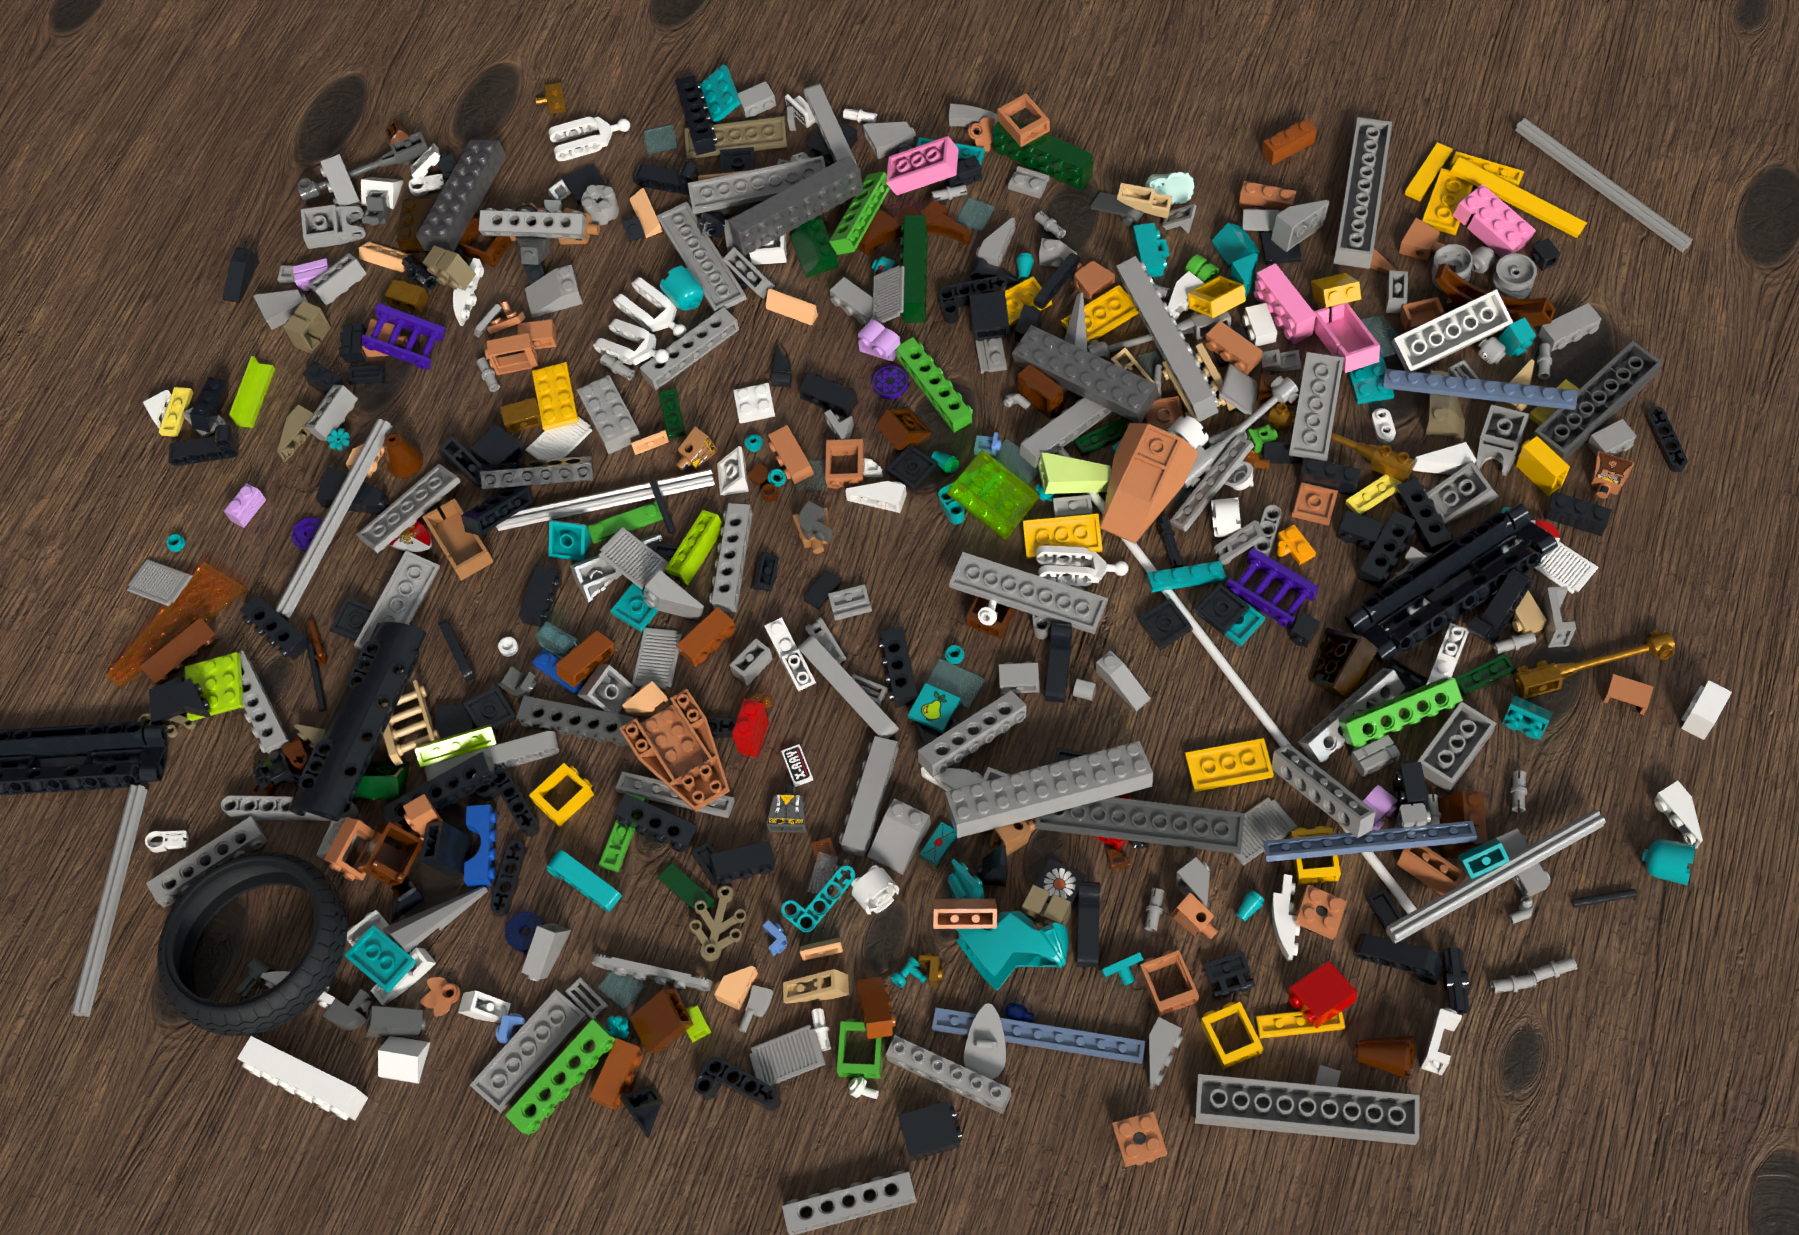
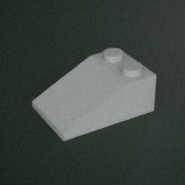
[1271,200,1329,252]
[525,265,583,318]
[1426,461,1499,524]
[643,570,704,621]
[867,799,931,875]

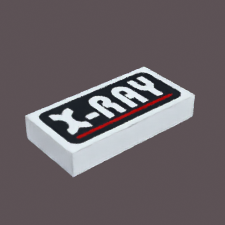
[781,744,813,787]

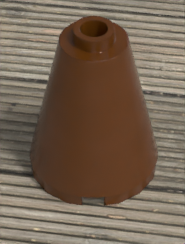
[384,433,423,479]
[1354,1035,1415,1080]

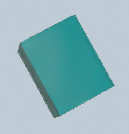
[1211,223,1260,268]
[1230,253,1258,303]
[548,520,591,561]

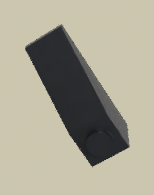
[223,247,259,303]
[437,436,482,487]
[978,845,1008,886]

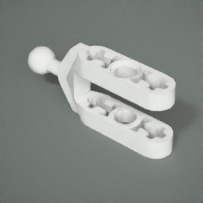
[548,117,630,161]
[613,277,687,338]
[593,319,669,365]
[1036,545,1129,586]

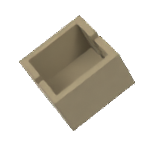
[423,246,476,291]
[283,301,331,354]
[1022,885,1071,927]

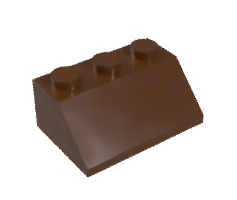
[1438,791,1487,858]

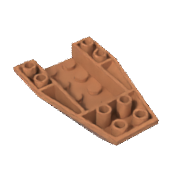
[1100,423,1199,544]
[619,689,730,812]

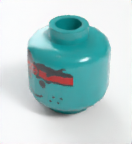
[872,256,897,276]

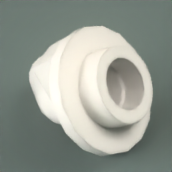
[978,600,997,625]
[848,1076,879,1099]

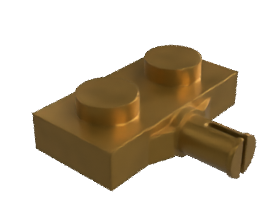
[535,82,566,114]

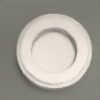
[498,637,518,657]

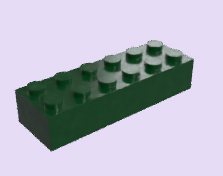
[992,117,1093,190]
[900,215,928,323]

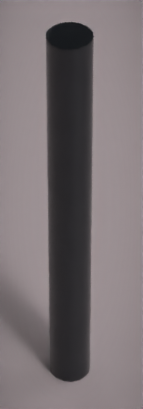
[307,643,327,712]

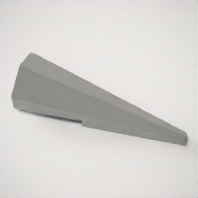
[1064,293,1088,352]
[570,534,663,602]
[383,886,488,953]

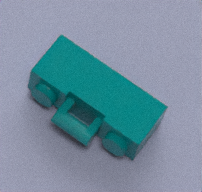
[1133,223,1170,277]

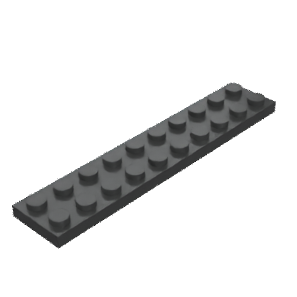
[1035,797,1245,854]

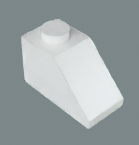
[458,990,511,1023]

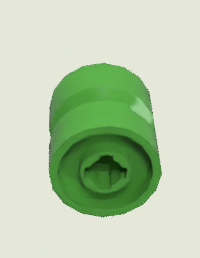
[1185,254,1219,283]

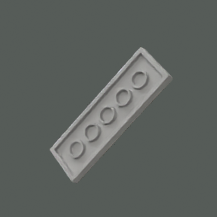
[1289,352,1344,461]
[356,464,461,554]
[354,551,440,653]
[470,990,587,1113]

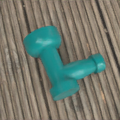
[890,957,928,988]

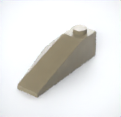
[1425,370,1465,439]

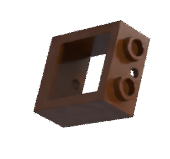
[457,218,512,267]
[1018,364,1063,419]
[966,596,1017,639]

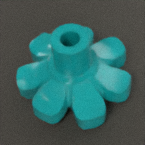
[327,428,350,451]
[606,1015,629,1040]

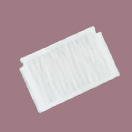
[526,416,592,460]
[1534,542,1599,594]

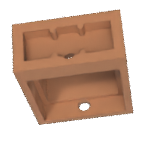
[997,94,1050,147]
[485,333,539,375]
[825,439,865,489]
[323,817,385,881]
[1140,950,1199,1016]

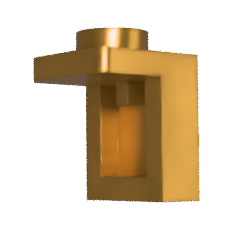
[918,953,943,987]

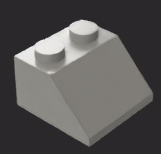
[577,664,636,714]
[1175,857,1210,908]

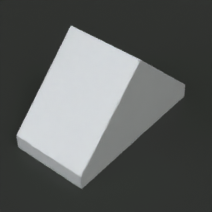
[143,390,171,429]

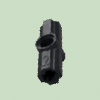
[402,255,438,290]
[1443,947,1470,1015]

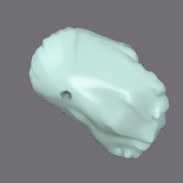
[1145,172,1194,205]

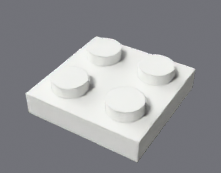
[410,143,440,180]
[733,383,775,423]

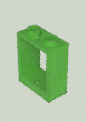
[837,1019,884,1079]

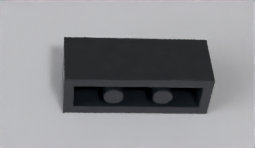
[799,372,858,418]
[190,377,228,432]
[1299,457,1361,496]
[1545,492,1612,537]
[519,566,562,627]
[709,840,776,884]

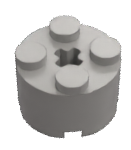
[581,185,619,225]

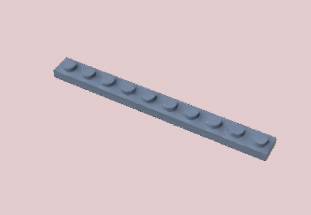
[1383,369,1578,410]
[1263,821,1477,862]
[932,1008,1145,1064]

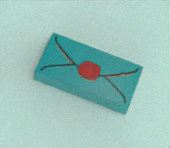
[920,822,957,866]

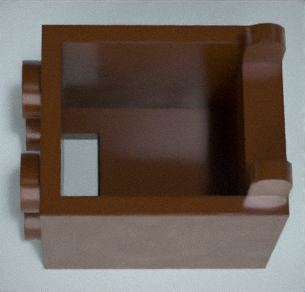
[356,821,424,887]

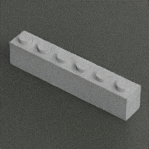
[1020,398,1113,468]
[839,736,899,857]

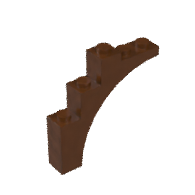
[857,200,970,255]
[1434,264,1556,327]

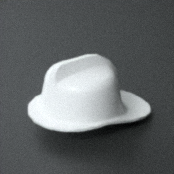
[1224,461,1254,490]

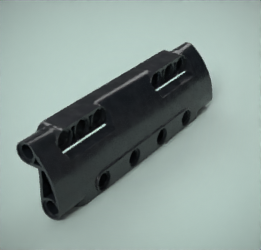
[1345,503,1558,663]
[288,622,426,822]
[0,721,168,795]

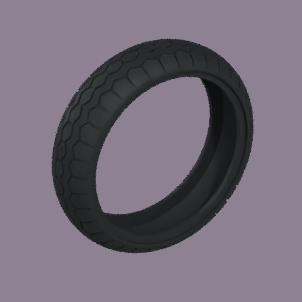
[157,852,347,1036]

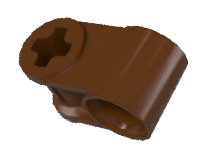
[281,737,310,773]

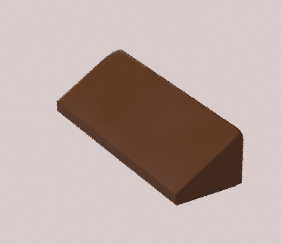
[386,118,410,144]

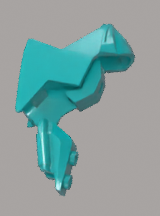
[948,859,1069,991]

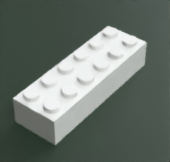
[1392,289,1513,372]
[237,1036,368,1121]

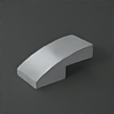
[1262,349,1301,371]

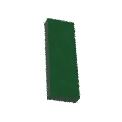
[659,388,686,439]
[1074,418,1128,457]
[1455,653,1516,696]
[658,863,715,915]

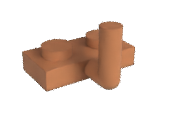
[487,300,525,334]

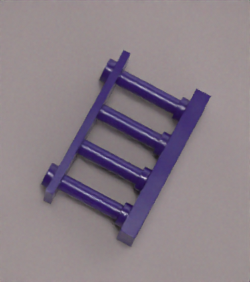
[362,303,445,370]
[1226,548,1319,630]

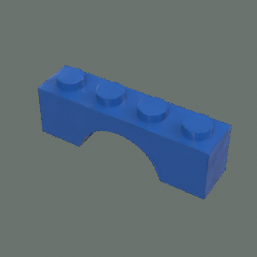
[464,804,498,888]

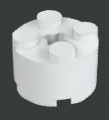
[1167,415,1208,449]
[1211,498,1241,537]
[851,865,899,914]

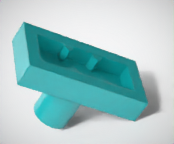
[1100,952,1143,986]

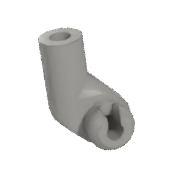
[1003,393,1031,410]
[1508,896,1534,924]

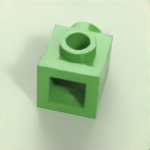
[1247,425,1278,454]

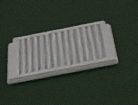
[872,265,904,324]
[1219,363,1260,415]
[599,527,669,589]
[127,559,193,606]
[632,627,682,690]
[1233,797,1298,866]
[749,1025,826,1086]

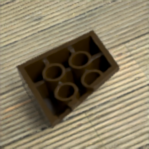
[396,198,437,253]
[1309,628,1378,699]

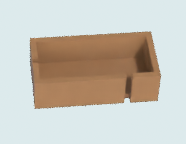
[422,498,493,581]

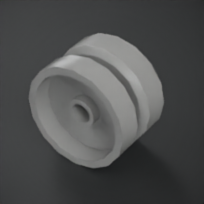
[1492,253,1537,299]

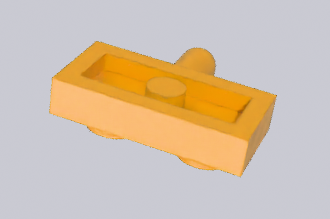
[1277,525,1316,565]

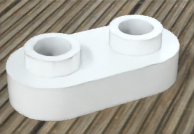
[1371,408,1396,444]

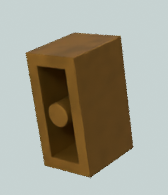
[385,280,429,314]
[500,398,542,434]

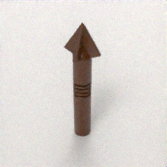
[307,620,328,667]

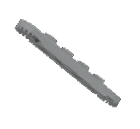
[591,954,712,991]

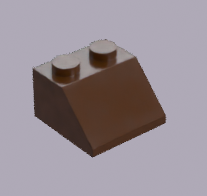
[876,409,932,450]

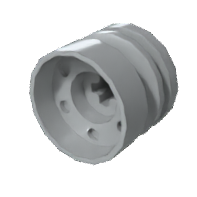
[1432,244,1473,292]

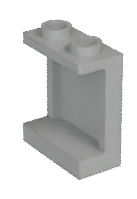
[1540,585,1576,648]

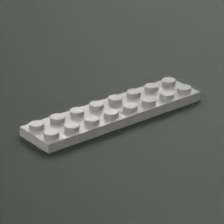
[688,156,826,214]
[657,202,747,312]
[949,552,1108,634]

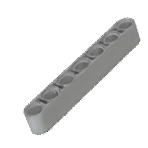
[803,83,856,163]
[798,634,899,739]
[425,731,559,782]
[221,796,358,821]

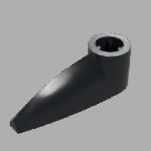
[970,258,1020,285]
[772,344,792,387]

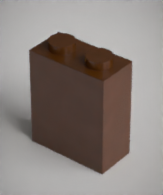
[630,989,694,1053]

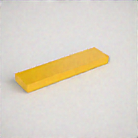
[1404,142,1453,201]
[1449,151,1524,187]
[1256,1011,1345,1039]

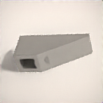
[1149,1017,1183,1090]

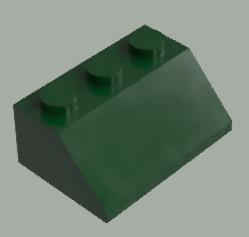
[790,215,839,278]
[347,761,410,800]

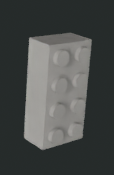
[577,375,641,454]
[1417,701,1497,793]

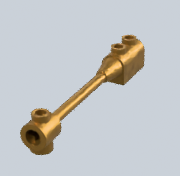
[1268,403,1415,483]
[1514,630,1675,699]

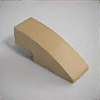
[1117,183,1173,219]

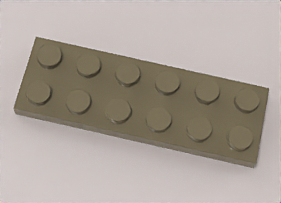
[685,116,787,159]

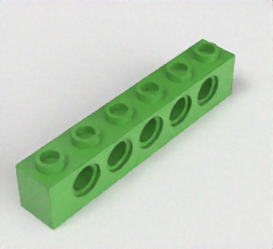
[829,171,890,255]
[895,337,973,432]
[1339,676,1463,747]
[505,1019,616,1135]

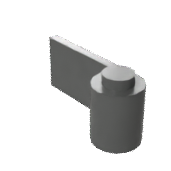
[1090,192,1145,226]

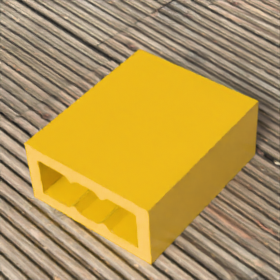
[1311,273,1361,307]
[1516,436,1570,496]

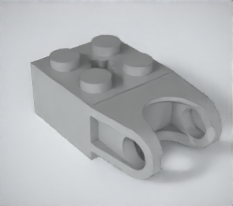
[301,205,366,249]
[1476,405,1529,476]

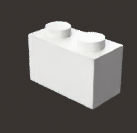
[1242,303,1277,347]

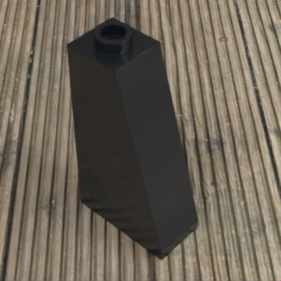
[316,467,389,515]

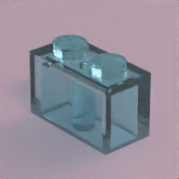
[535,621,579,658]

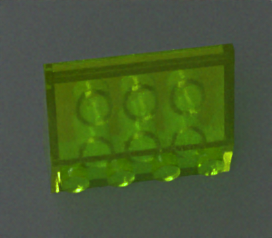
[946,449,1039,540]

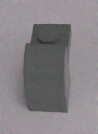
[362,191,390,226]
[799,501,833,543]
[497,666,537,699]
[323,989,373,1030]

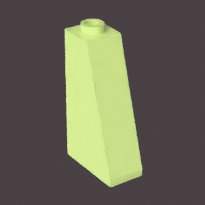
[1038,453,1111,494]

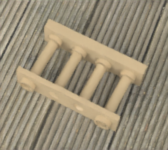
[1162,343,1236,421]
[379,680,440,766]

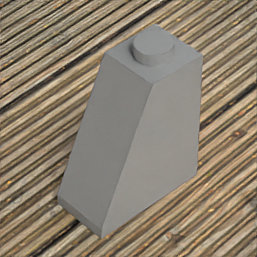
[863,122,916,159]
[253,290,309,330]
[521,923,571,981]

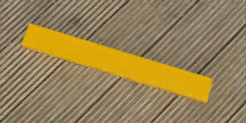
[1450,157,1587,238]

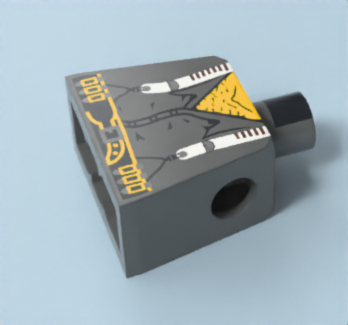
[767,786,807,833]

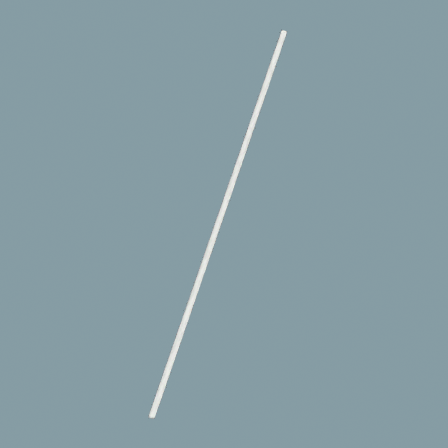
[1056,448,1417,914]

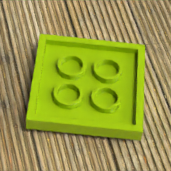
[185,652,244,721]

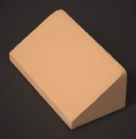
[631,430,669,455]
[800,938,843,961]

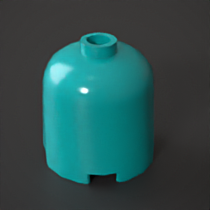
[660,266,704,311]
[1642,839,1695,886]

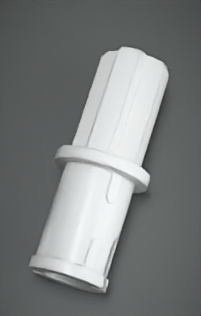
[843,109,877,123]
[811,1008,831,1051]

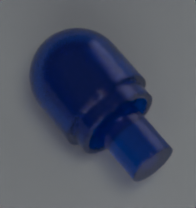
[1005,1002,1035,1022]

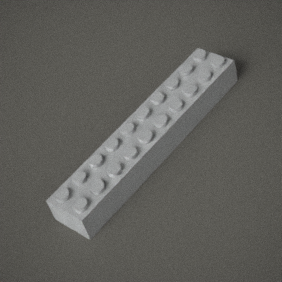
[1333,117,1392,269]
[1116,256,1219,422]
[945,741,1153,838]
[1195,1074,1420,1145]

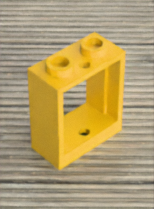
[1187,276,1246,318]
[529,763,594,827]
[1290,826,1341,885]
[1201,1002,1263,1070]

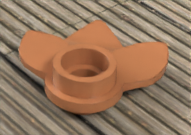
[968,117,995,152]
[420,977,461,1017]

